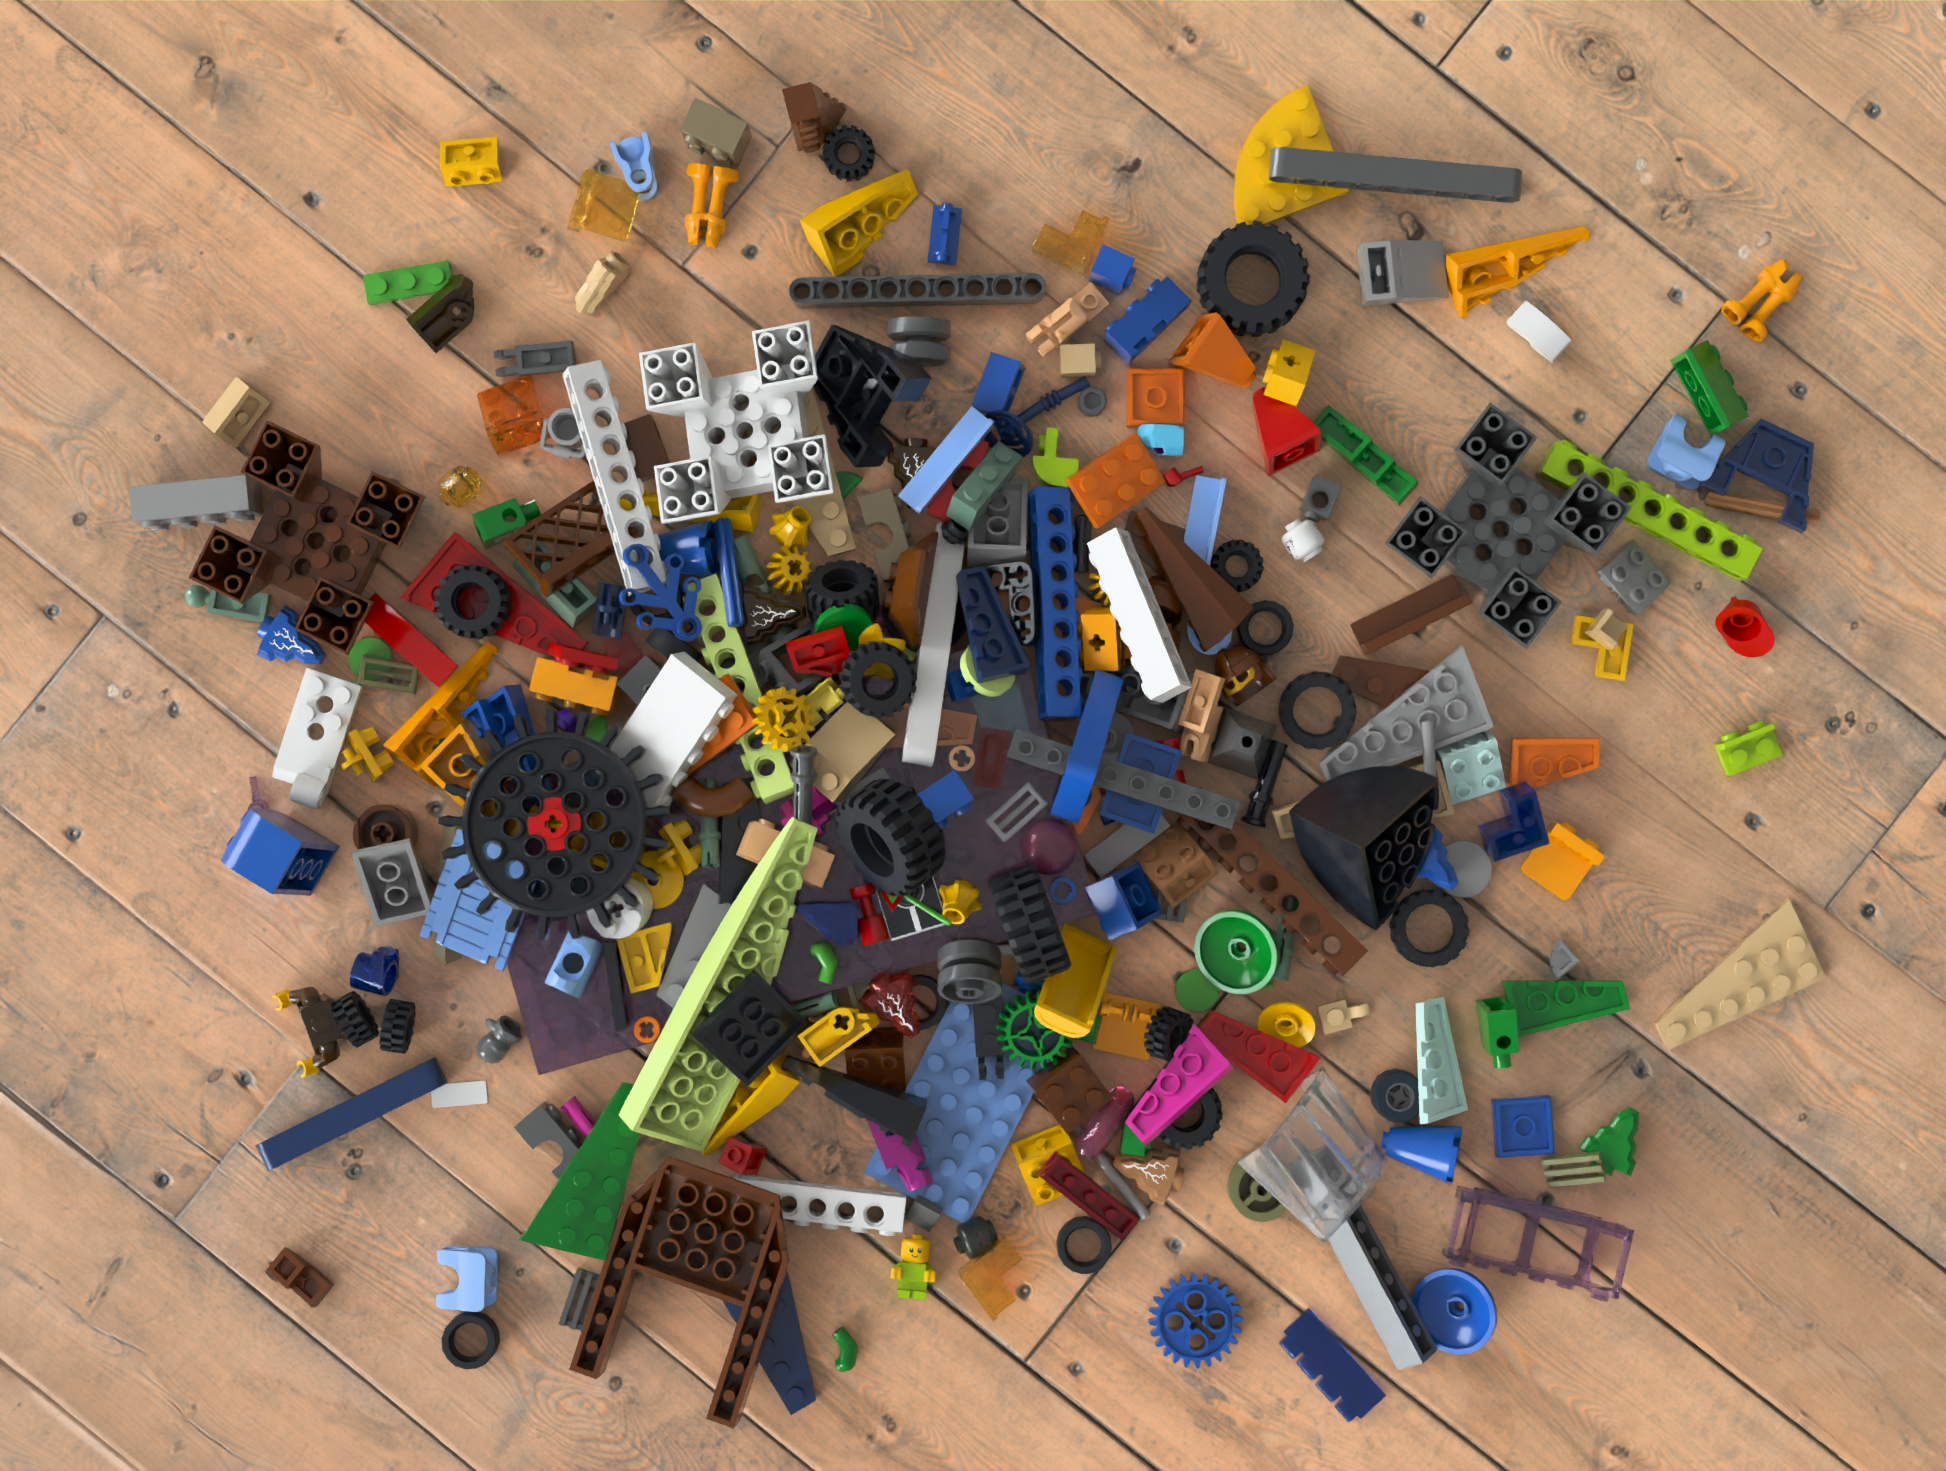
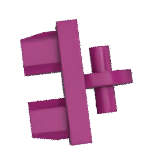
[779,785,836,837]

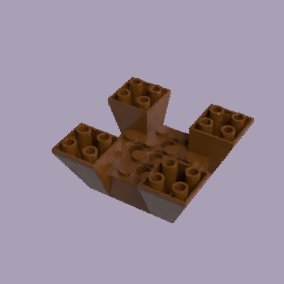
[189,420,426,655]

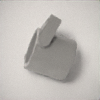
[540,408,586,459]

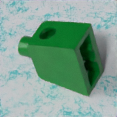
[1475,996,1519,1069]

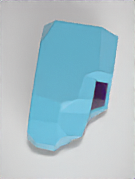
[1137,424,1184,457]

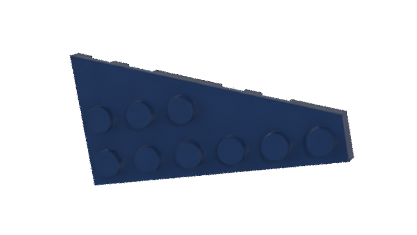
[722,1271,816,1415]

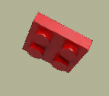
[547,642,619,674]

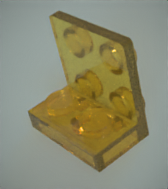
[567,169,640,242]

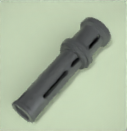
[790,745,817,825]

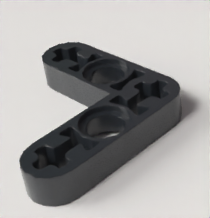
[964,561,1041,647]

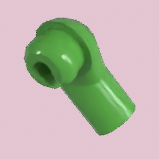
[810,941,838,984]

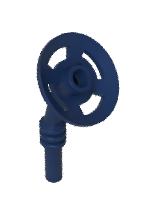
[984,376,1090,458]

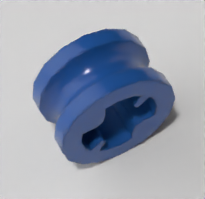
[1050,877,1076,903]

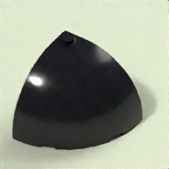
[1289,766,1439,930]

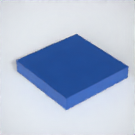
[1491,1095,1555,1158]

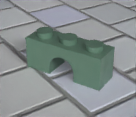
[946,441,1022,531]

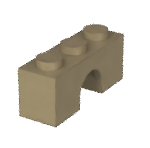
[857,487,912,582]

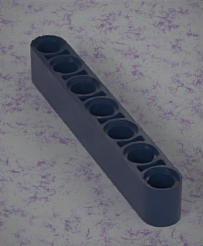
[255,1057,448,1171]

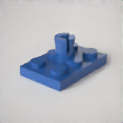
[1099,732,1182,834]

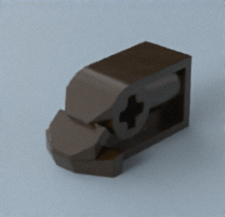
[406,274,474,353]

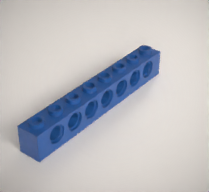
[1028,486,1084,721]

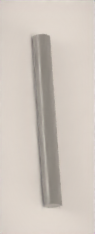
[1072,1124,1150,1220]

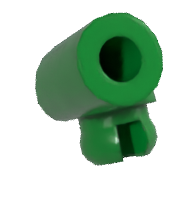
[832,1326,858,1372]

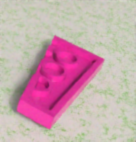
[1125,1024,1233,1146]

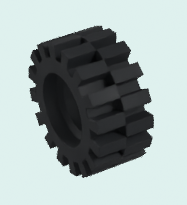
[823,125,875,182]
[1210,539,1264,593]
[331,991,379,1048]
[379,999,416,1054]
[1144,1006,1194,1063]

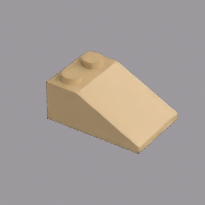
[789,702,897,803]

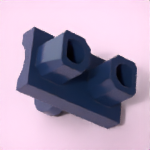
[592,582,628,638]

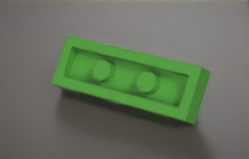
[363,261,452,305]

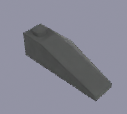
[1080,666,1193,734]

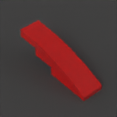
[365,592,459,688]

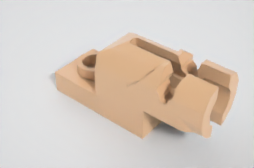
[1026,282,1110,357]
[1178,669,1225,763]

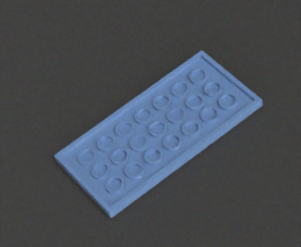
[864,982,1060,1223]

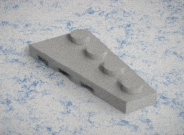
[656,883,732,1008]

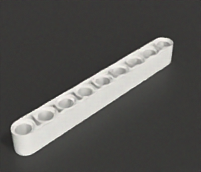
[902,522,965,767]

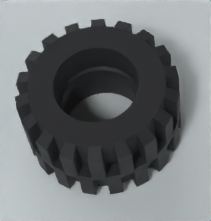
[805,560,880,625]
[434,564,513,639]
[839,641,917,718]
[1158,1088,1223,1150]

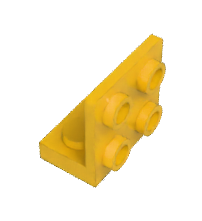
[1011,1125,1084,1206]

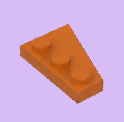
[1509,737,1600,796]

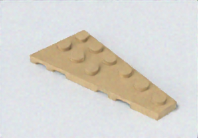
[740,387,856,557]
[1654,899,1826,1050]

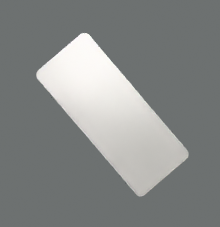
[431,1081,488,1108]

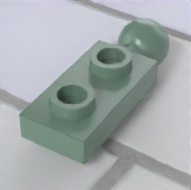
[185,585,272,622]

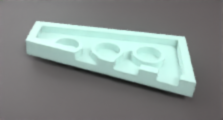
[1415,997,1468,1124]

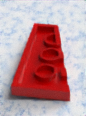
[1198,1010,1321,1103]

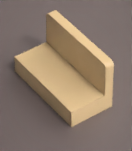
[202,377,271,448]

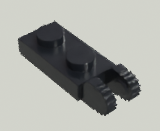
[973,997,1005,1080]

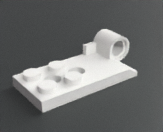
[272,668,364,810]

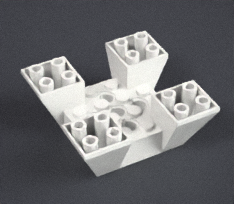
[639,320,834,524]

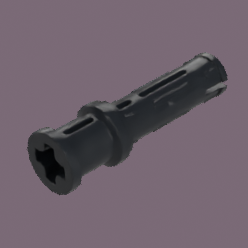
[1240,739,1288,828]

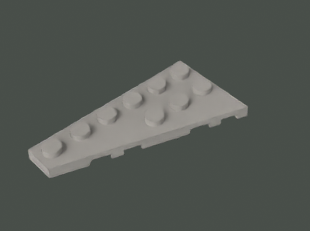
[1319,645,1494,781]

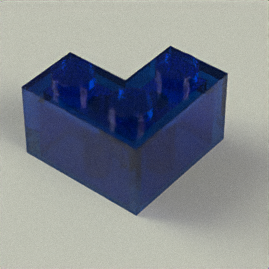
[1478,781,1550,862]

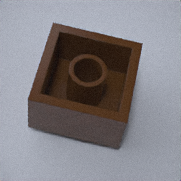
[1026,1046,1113,1134]

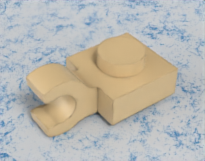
[1317,999,1371,1035]

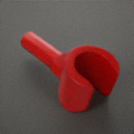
[1162,466,1204,487]

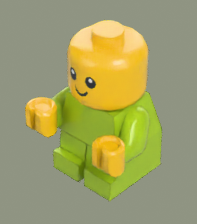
[890,1233,936,1300]

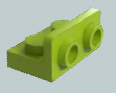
[1714,720,1783,777]

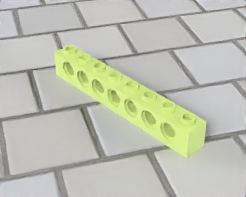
[682,574,794,804]

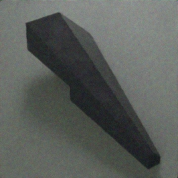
[781,1055,927,1148]

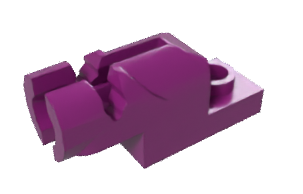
[866,1119,934,1192]

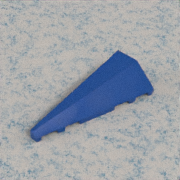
[461,684,556,818]

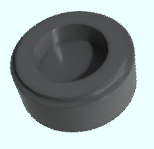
[1078,387,1107,417]

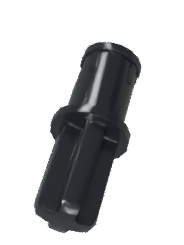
[1072,515,1092,573]

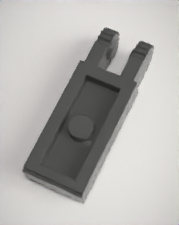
[494,341,576,377]

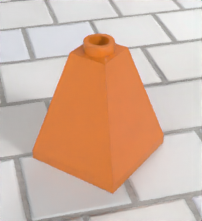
[1168,312,1256,388]

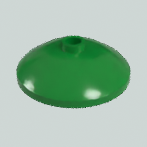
[1194,910,1279,994]

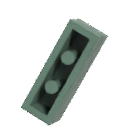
[513,541,597,629]

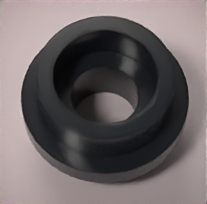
[941,519,969,545]

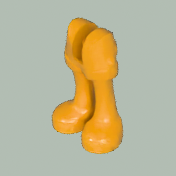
[684,163,740,248]
[1721,258,1803,342]

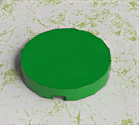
[815,604,873,651]

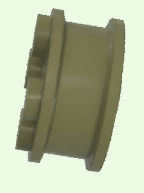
[1227,1154,1294,1222]

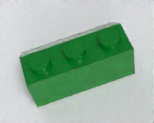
[1670,340,1749,436]

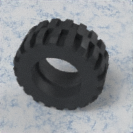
[1196,221,1310,337]
[836,779,946,896]
[988,864,1072,983]

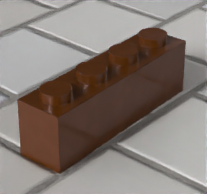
[782,82,846,153]

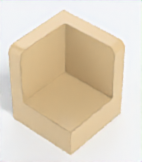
[1584,608,1627,650]

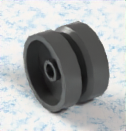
[887,317,951,367]
[937,939,1002,1004]

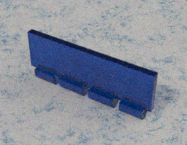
[1279,1308,1386,1422]

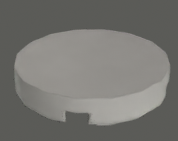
[1439,841,1492,898]

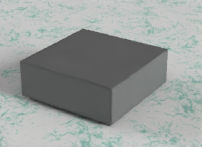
[905,1195,943,1232]

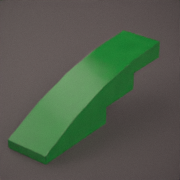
[1313,405,1419,506]

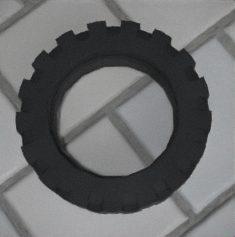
[1279,671,1357,750]
[1389,890,1470,968]

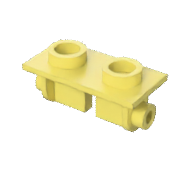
[803,677,845,727]

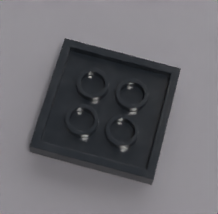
[691,969,809,1087]

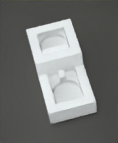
[1507,301,1572,363]

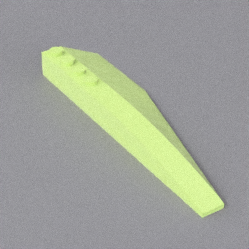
[619,817,818,1152]

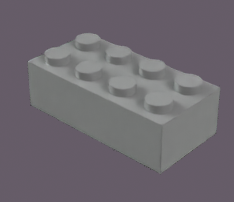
[129,475,264,531]

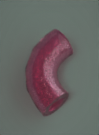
[1075,1086,1135,1160]

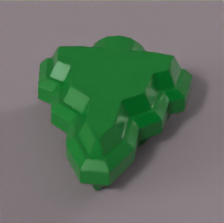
[1579,1106,1639,1176]

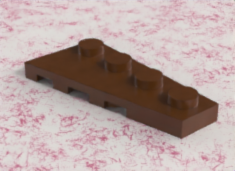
[1332,655,1429,707]

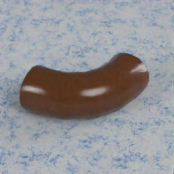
[673,776,756,818]

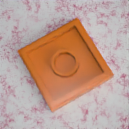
[1126,368,1185,427]

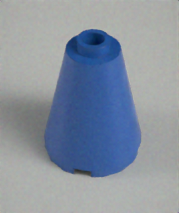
[647,521,720,578]
[1381,1126,1463,1184]

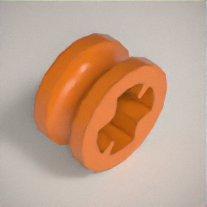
[633,1016,661,1043]

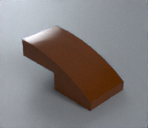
[267,1247,334,1308]

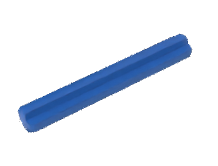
[714,518,745,628]

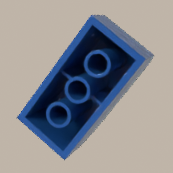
[220,807,340,896]

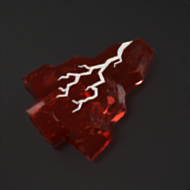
[859,970,920,1038]

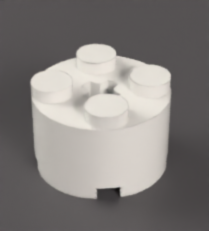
[587,878,654,939]

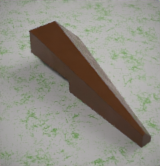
[1135,507,1254,652]

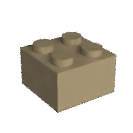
[680,98,752,167]

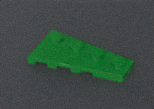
[1502,980,1630,1037]

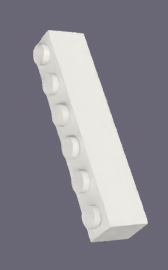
[1087,527,1192,703]

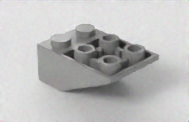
[1357,240,1449,307]

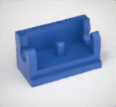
[971,352,1026,419]

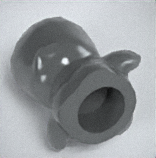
[477,1016,523,1064]

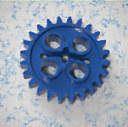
[1148,1272,1243,1369]

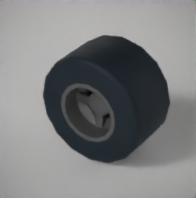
[1370,1068,1419,1123]

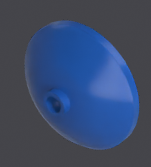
[1412,1268,1497,1355]

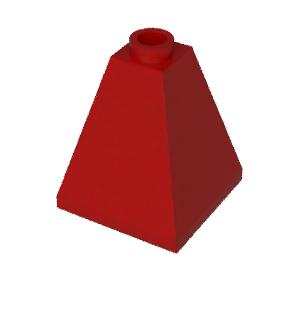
[1252,387,1321,476]

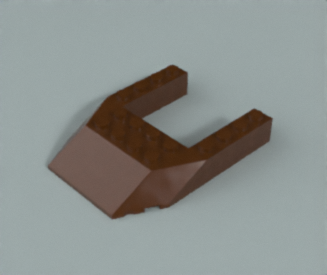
[569,1157,789,1429]

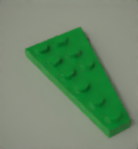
[519,1082,640,1261]

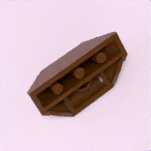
[884,532,939,651]

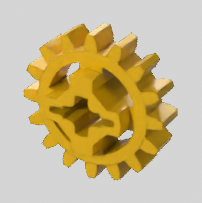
[752,687,816,752]

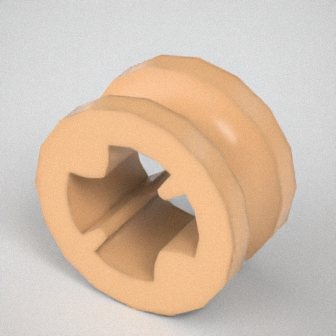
[949,745,975,772]

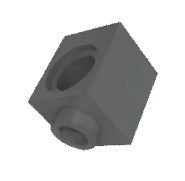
[1299,475,1342,523]

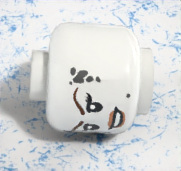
[1282,518,1325,562]

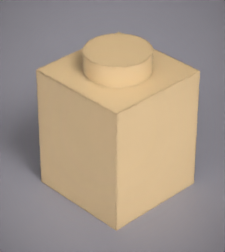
[1059,343,1101,378]

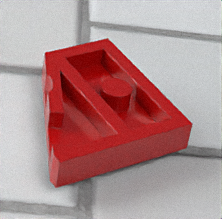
[786,626,850,677]

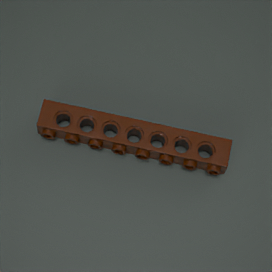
[1176,787,1368,976]

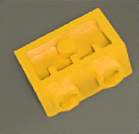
[440,136,502,187]

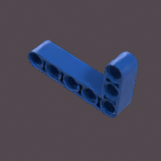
[1050,669,1124,823]

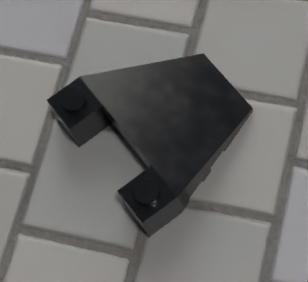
[814,325,932,468]

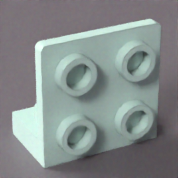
[1435,729,1506,805]

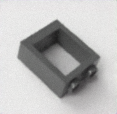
[757,621,839,697]

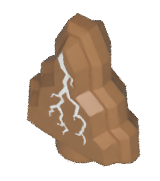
[1113,1147,1184,1205]

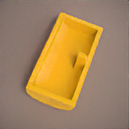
[1034,923,1117,1038]

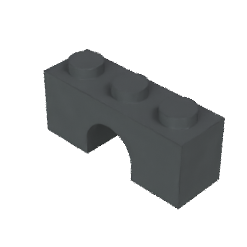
[514,1102,581,1179]

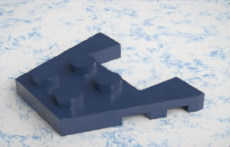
[1699,419,1814,533]

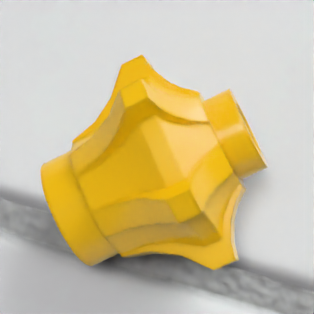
[769,506,811,549]
[939,880,983,924]

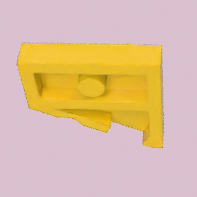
[616,922,673,994]

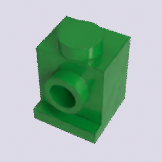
[1119,1121,1152,1156]

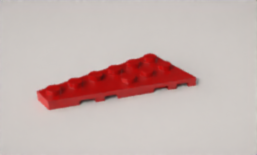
[400,532,589,659]

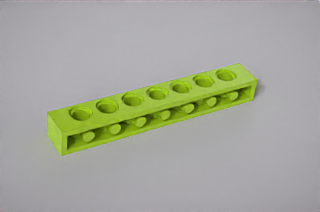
[1536,440,1763,581]

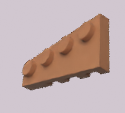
[867,693,978,749]

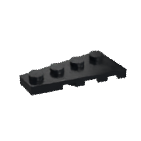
[718,777,761,904]

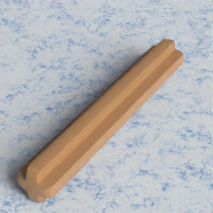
[1705,490,1820,525]

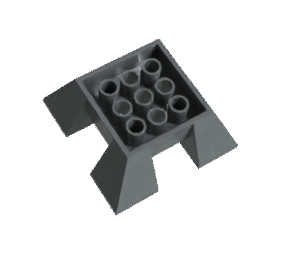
[1385,402,1632,649]

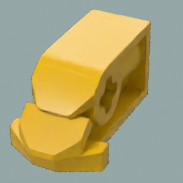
[797,1007,879,1067]

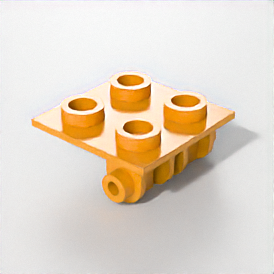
[1092,992,1161,1061]

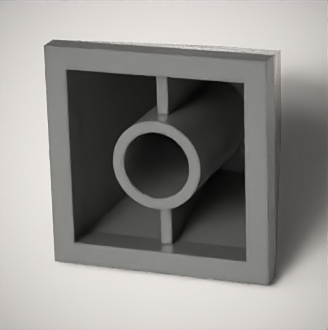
[1208,707,1277,780]

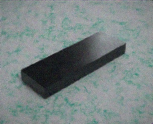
[603,940,630,1031]

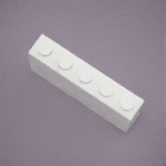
[596,652,738,808]

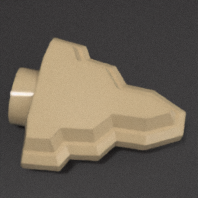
[575,251,630,313]

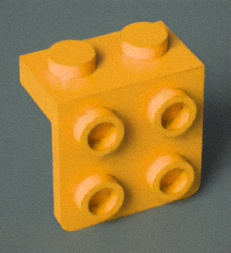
[1520,821,1605,901]

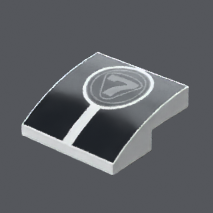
[876,877,946,941]

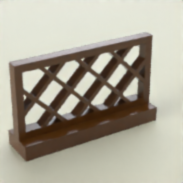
[503,481,638,598]

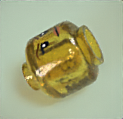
[438,465,482,509]

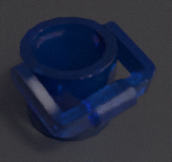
[350,946,399,997]

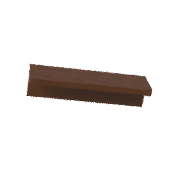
[1350,575,1472,655]

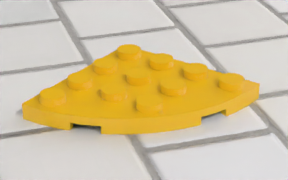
[1234,84,1349,226]

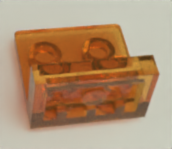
[477,375,551,456]

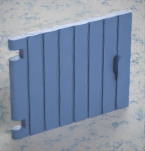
[419,828,537,971]

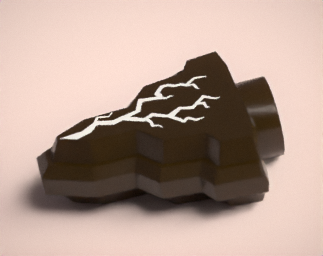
[887,438,937,509]
[738,586,807,645]

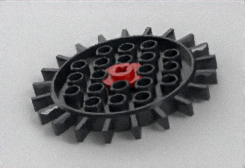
[438,708,672,941]

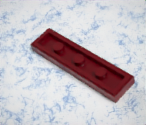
[1037,1151,1140,1241]

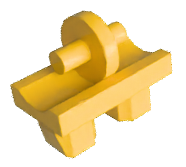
[341,727,394,782]
[655,820,702,876]

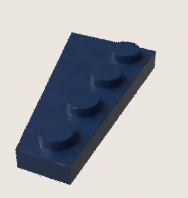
[956,565,1031,683]

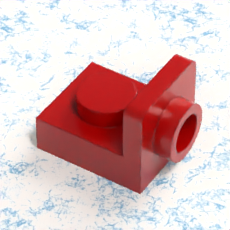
[719,1137,767,1175]

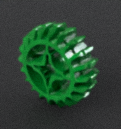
[997,990,1073,1069]

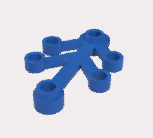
[619,544,702,642]

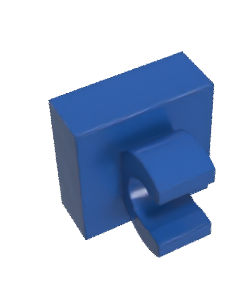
[945,669,980,702]

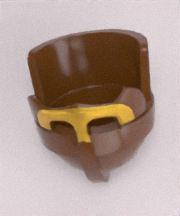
[1214,645,1277,706]

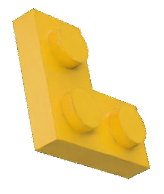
[1570,615,1634,681]

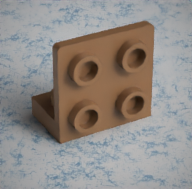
[1133,822,1218,908]

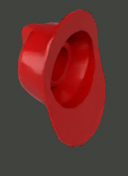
[1715,596,1775,658]

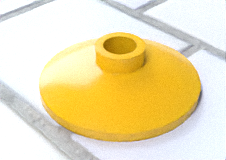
[634,851,684,909]
[1257,1002,1316,1048]

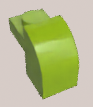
[1032,427,1079,491]

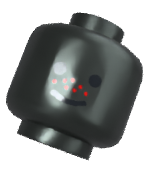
[953,1216,998,1259]

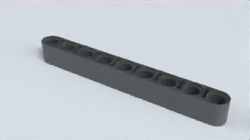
[1269,147,1522,203]
[789,273,1046,308]

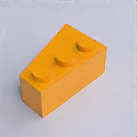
[529,657,622,717]

